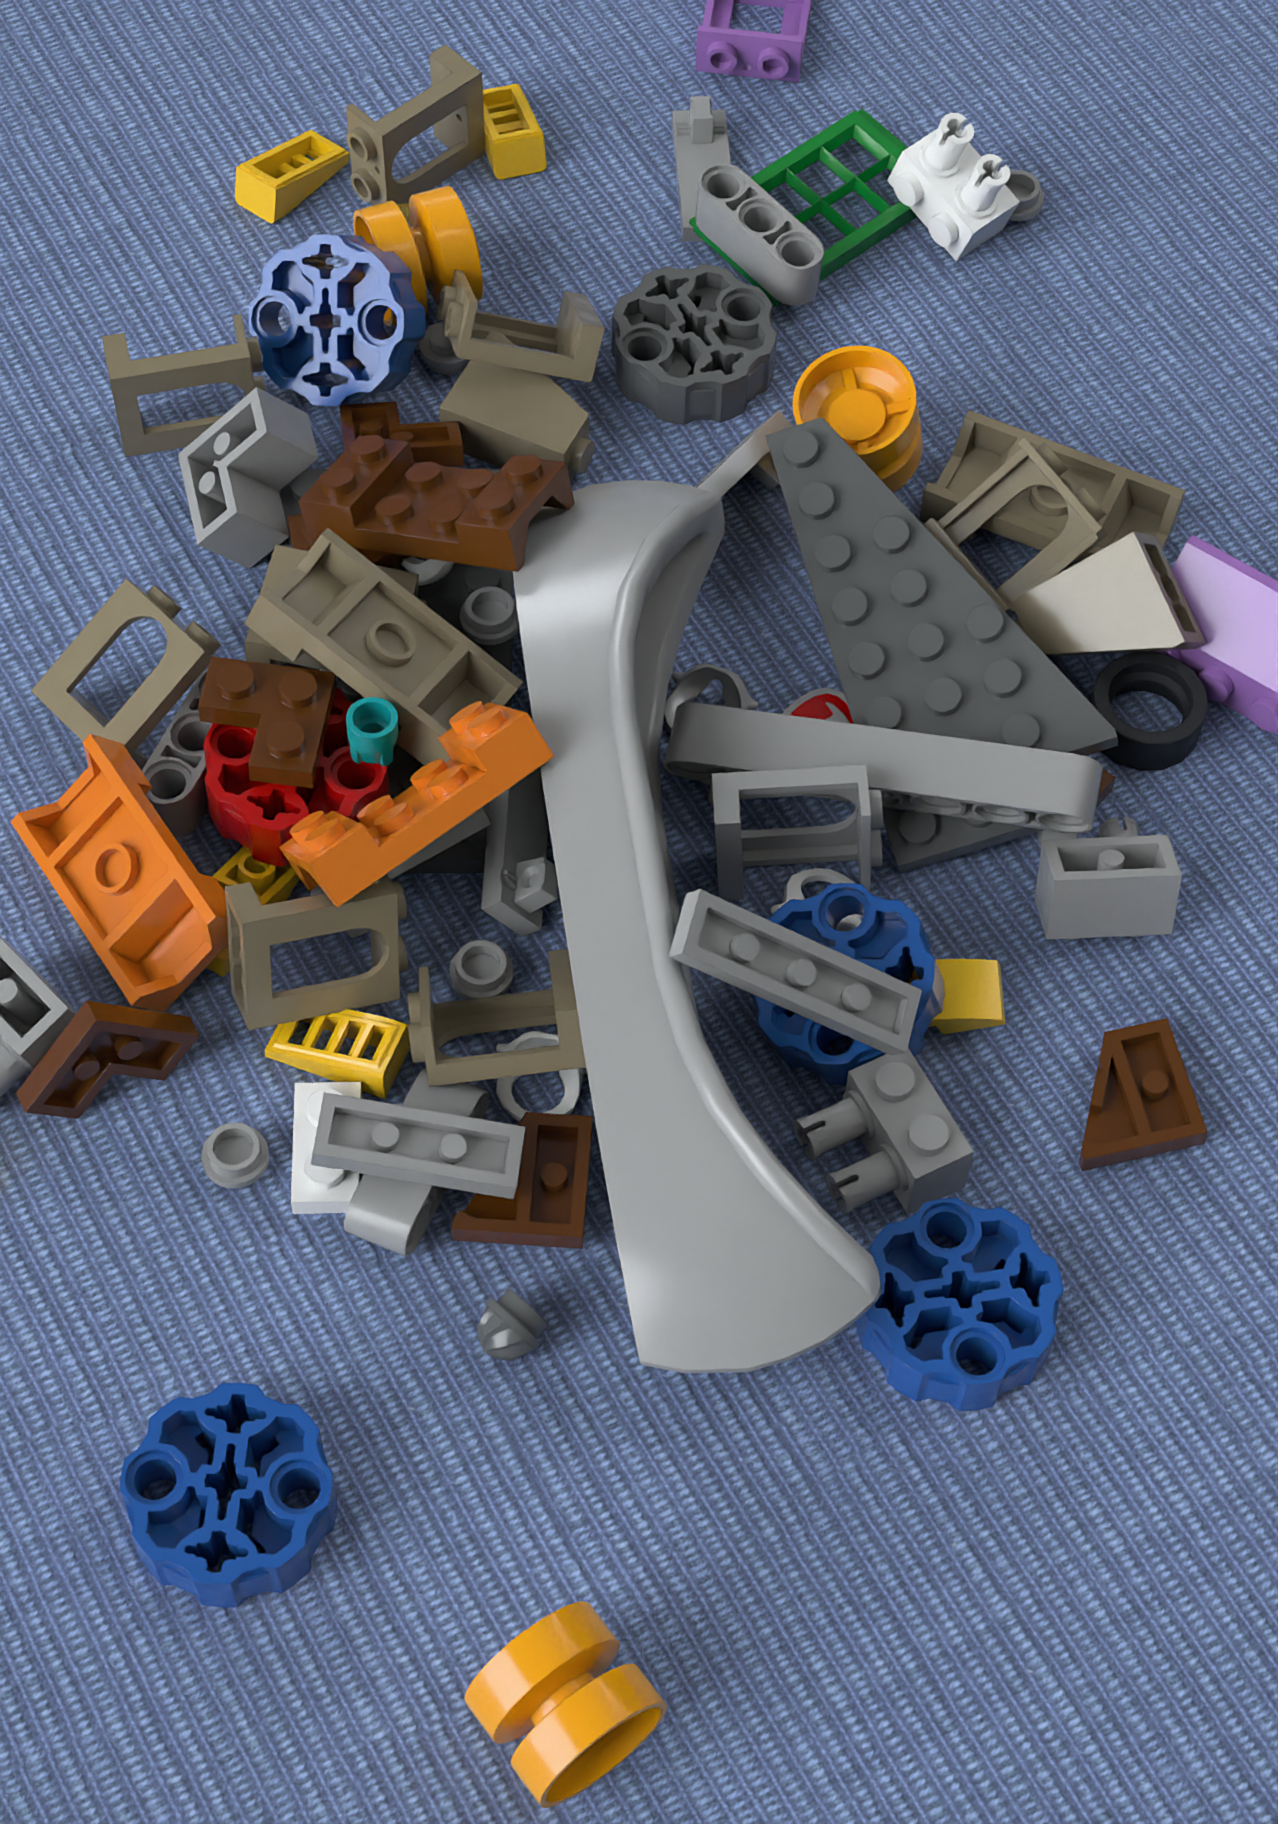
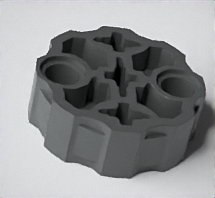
[612,264,777,425]

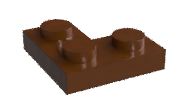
[339,401,464,467]
[198,656,337,788]
[16,1001,200,1119]

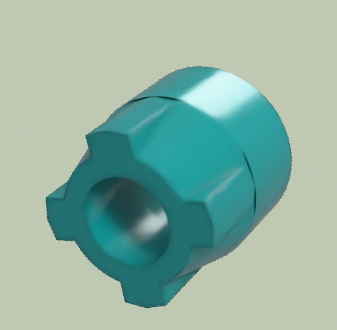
[346,697,398,767]

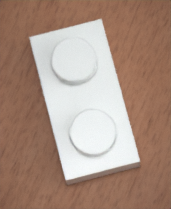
[291,1082,363,1214]

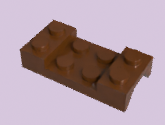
[298,435,575,572]

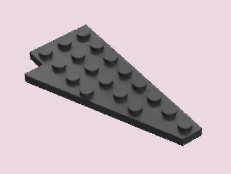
[765,417,1118,874]

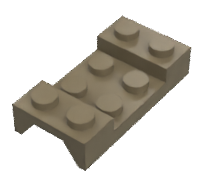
[919,410,1186,564]
[244,528,523,766]

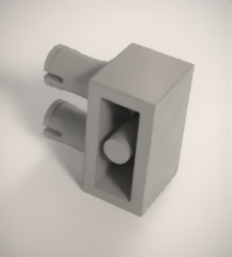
[1035,817,1182,940]
[0,936,77,1097]
[793,1048,974,1214]

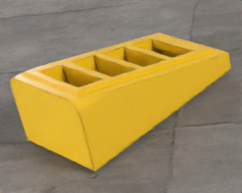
[483,83,547,180]
[235,130,350,223]
[264,1009,410,1099]

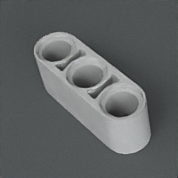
[695,163,824,306]
[142,669,237,838]
[344,1067,489,1257]

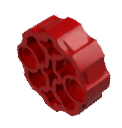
[203,688,390,867]

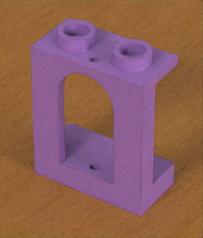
[695,0,812,83]

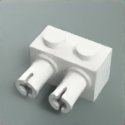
[887,113,1020,261]

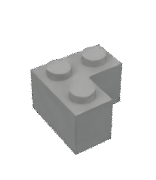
[178,387,319,569]

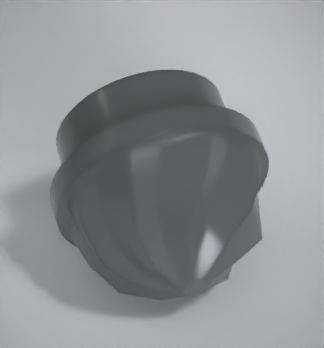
[477,1288,549,1361]

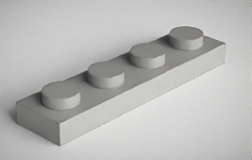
[669,889,922,1055]

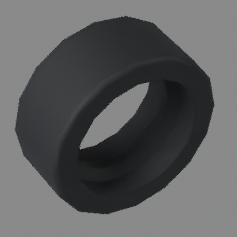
[1090,652,1209,771]

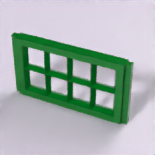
[689,109,918,307]

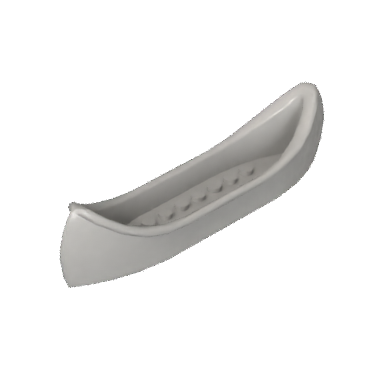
[513,480,881,1373]

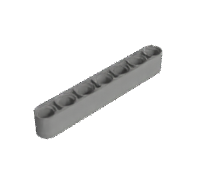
[664,702,1103,833]

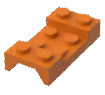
[279,701,554,907]
[11,734,228,1012]

